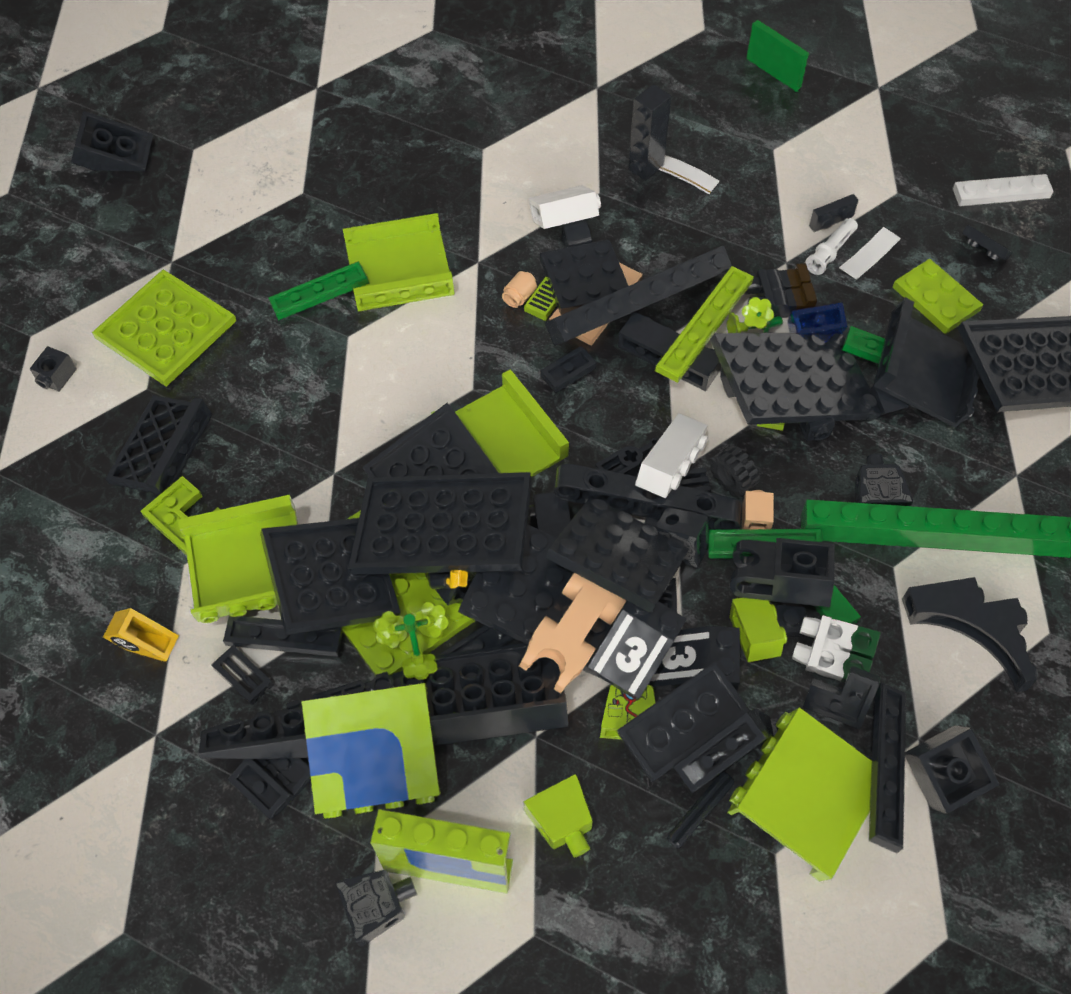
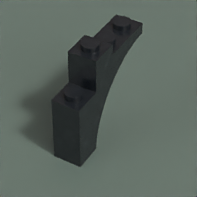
[902,577,1037,692]

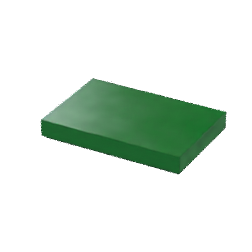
[747,20,809,91]

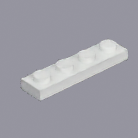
[953,174,1053,206]

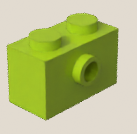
[730,598,787,662]

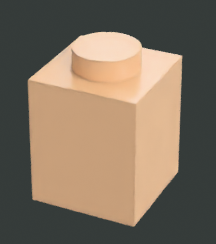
[742,490,774,529]

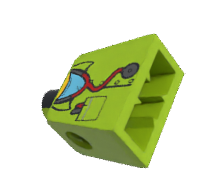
[600,685,655,739]

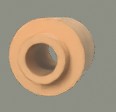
[502,271,537,308]

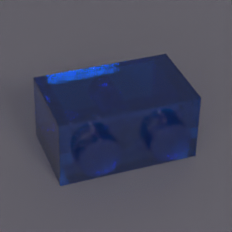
[787,303,848,335]

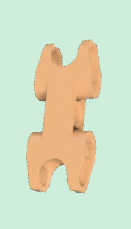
[519,573,627,693]

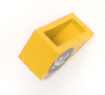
[103,608,179,661]

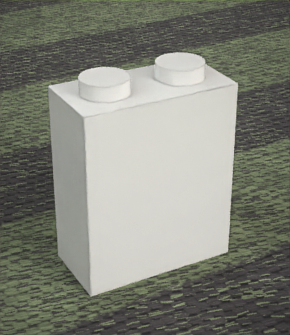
[529,185,601,229]

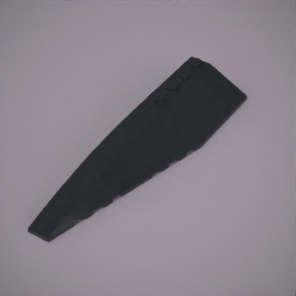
[199,643,568,759]

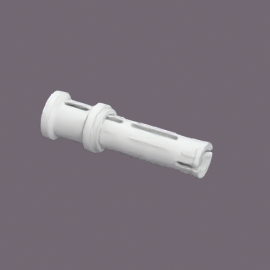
[805,218,858,275]

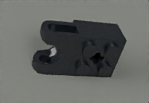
[730,538,835,607]

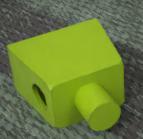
[523,774,592,858]

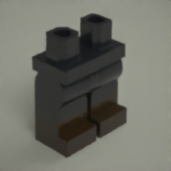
[744,263,817,318]

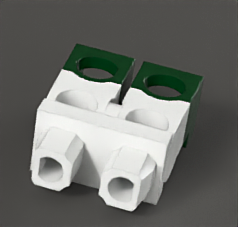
[792,615,881,683]

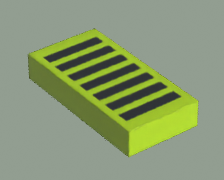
[524,277,557,321]

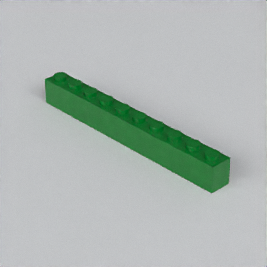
[801,500,1071,558]

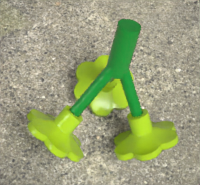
[726,297,783,333]
[373,602,450,680]

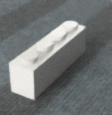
[635,413,708,498]

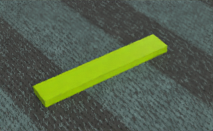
[655,266,754,383]

